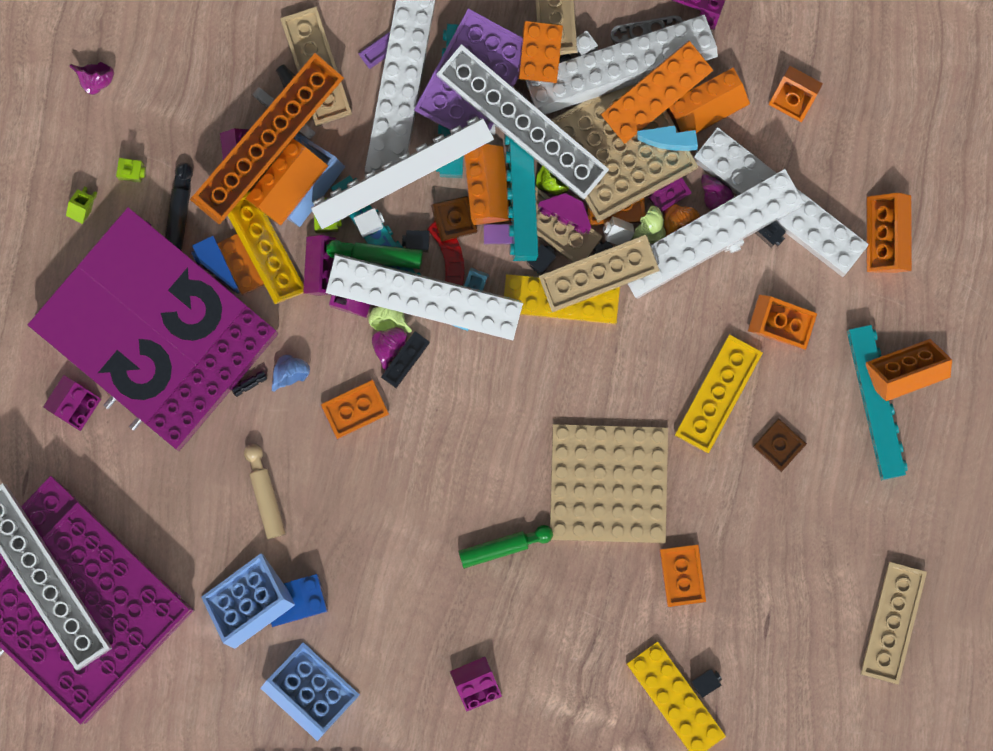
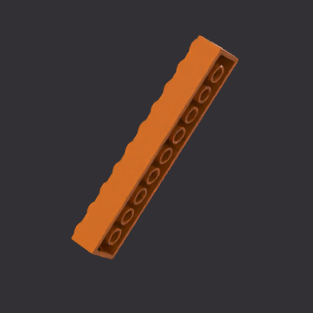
[190,53,344,225]

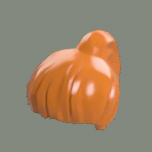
[664,204,700,237]

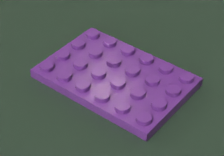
[414,9,522,131]

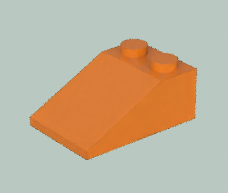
[748,295,817,350]

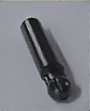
[165,162,193,251]

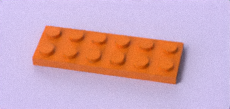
[600,40,713,144]

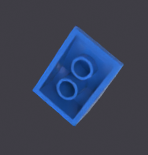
[191,236,241,294]
[271,574,328,627]

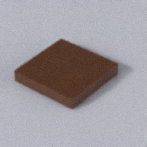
[431,196,478,242]
[753,418,807,472]

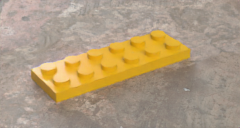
[228,192,304,304]
[504,274,620,324]
[674,334,763,454]
[626,641,726,751]

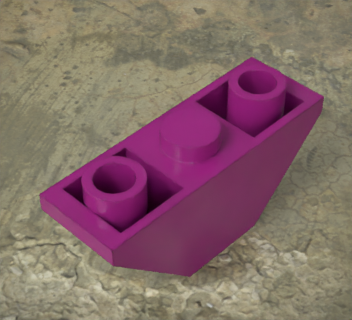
[538,193,591,234]

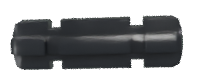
[232,371,267,397]

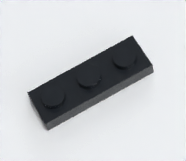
[381,331,430,389]

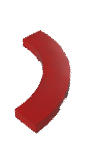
[427,221,465,286]

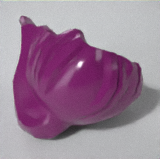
[69,62,115,95]
[701,174,735,211]
[372,327,407,370]

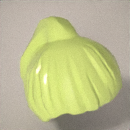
[630,206,666,243]
[368,306,412,333]

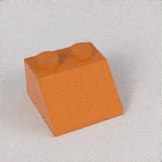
[768,66,823,123]

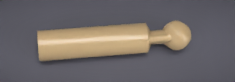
[244,444,286,539]

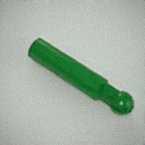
[326,240,423,269]
[458,525,553,569]

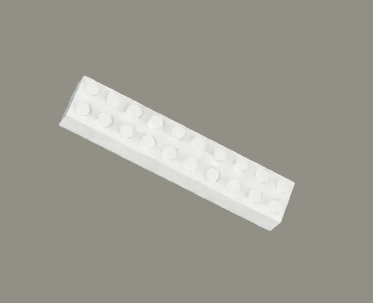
[365,0,436,174]
[525,15,718,115]
[436,44,609,200]
[311,116,494,229]
[694,127,869,277]
[628,169,805,299]
[326,253,523,340]
[0,483,112,670]

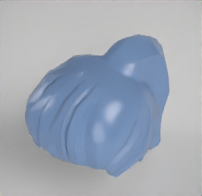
[272,355,310,392]

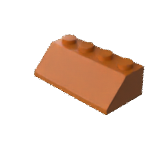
[666,68,750,134]
[246,139,328,226]
[464,144,511,225]
[867,193,912,273]
[866,339,952,401]

